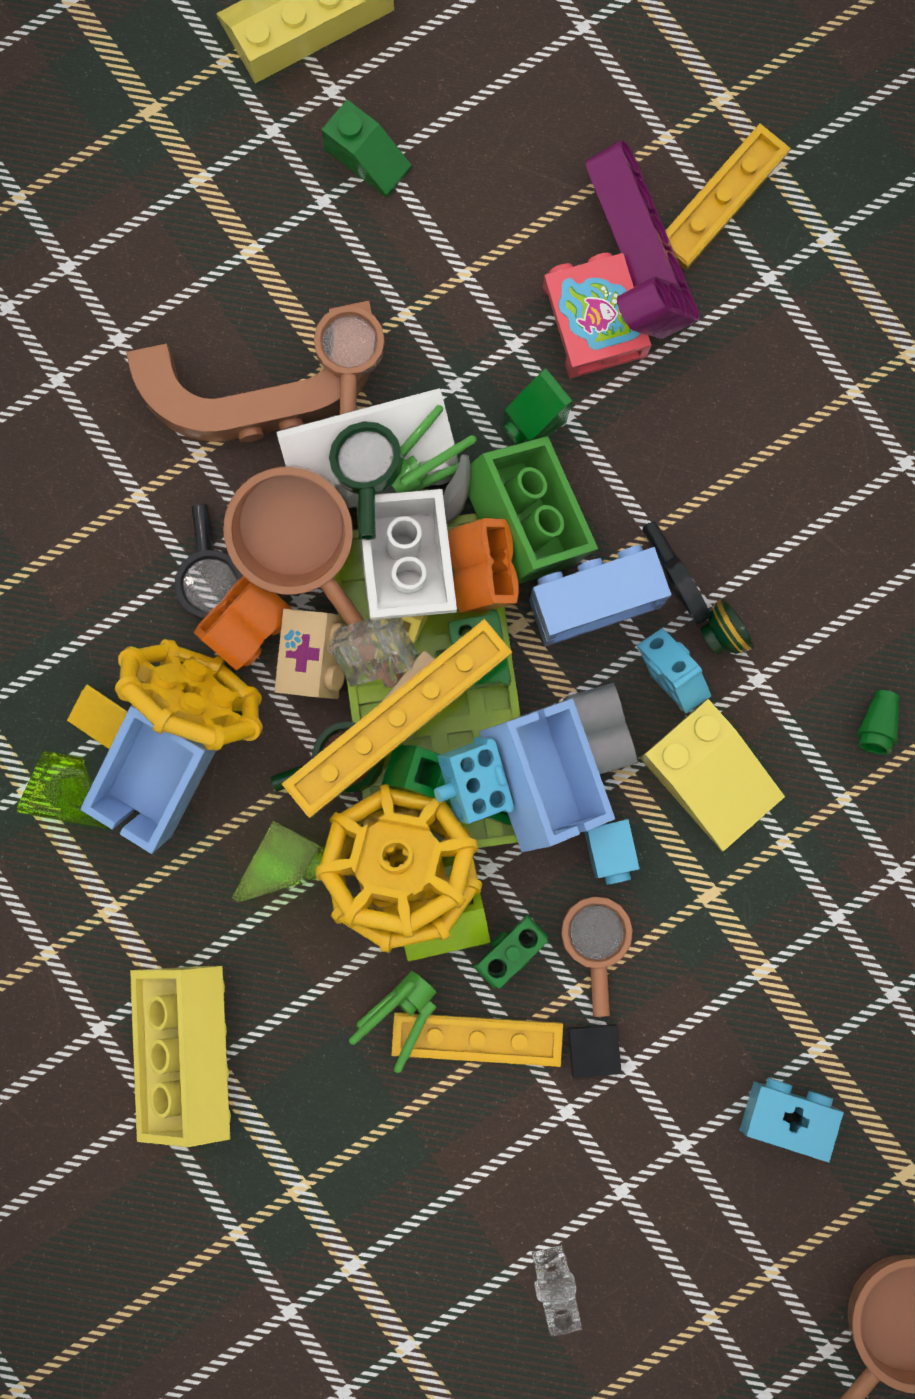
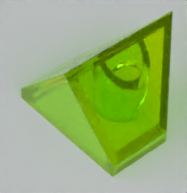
[17,751,112,830]

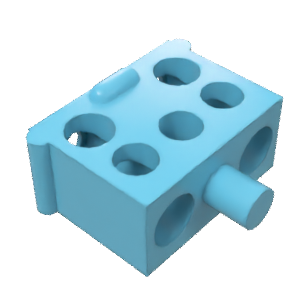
[636,628,711,714]
[434,737,514,824]

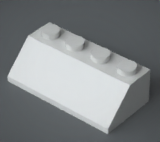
[276,388,458,508]

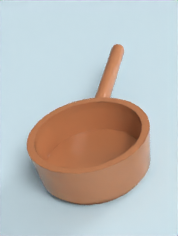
[223,465,403,685]
[840,1255,915,1399]

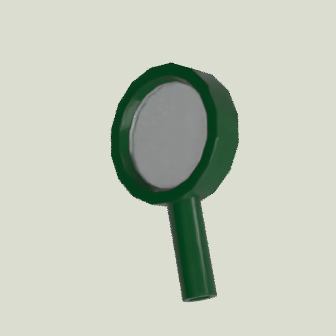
[329,421,403,540]

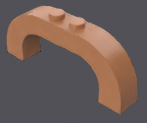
[126,301,376,442]

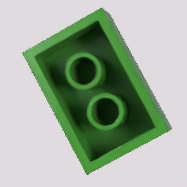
[468,436,598,584]

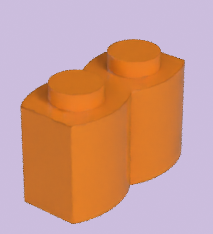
[448,518,519,613]
[194,576,292,671]

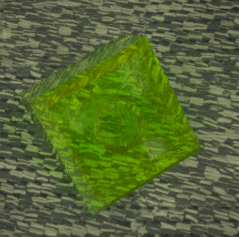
[232,821,325,902]

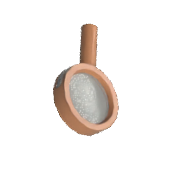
[314,305,385,415]
[560,896,633,1017]

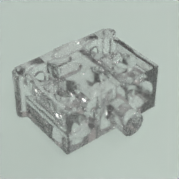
[327,618,417,688]
[532,1245,582,1337]

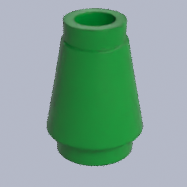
[856,690,900,755]

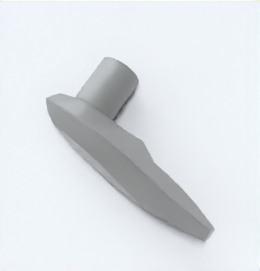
[443,454,471,525]

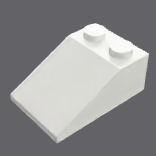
[357,489,457,620]

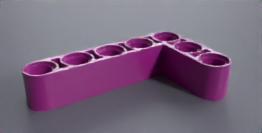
[585,140,700,339]

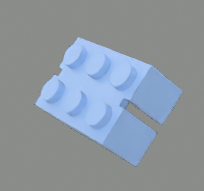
[529,545,671,647]
[479,698,615,852]
[80,705,216,854]

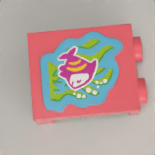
[543,252,651,379]

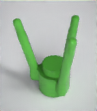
[383,405,476,493]
[349,971,436,1073]

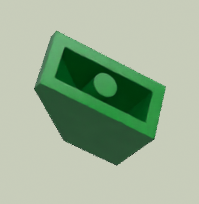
[321,99,412,198]
[503,369,572,445]

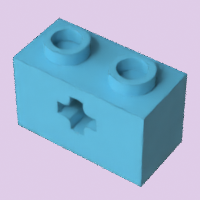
[739,1078,844,1163]

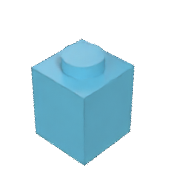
[584,819,640,885]

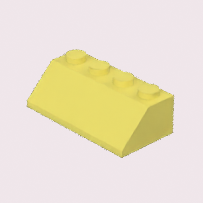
[216,0,394,84]
[130,966,231,1147]

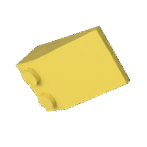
[640,699,785,852]

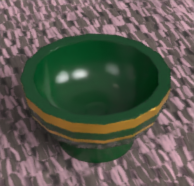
[700,598,754,655]

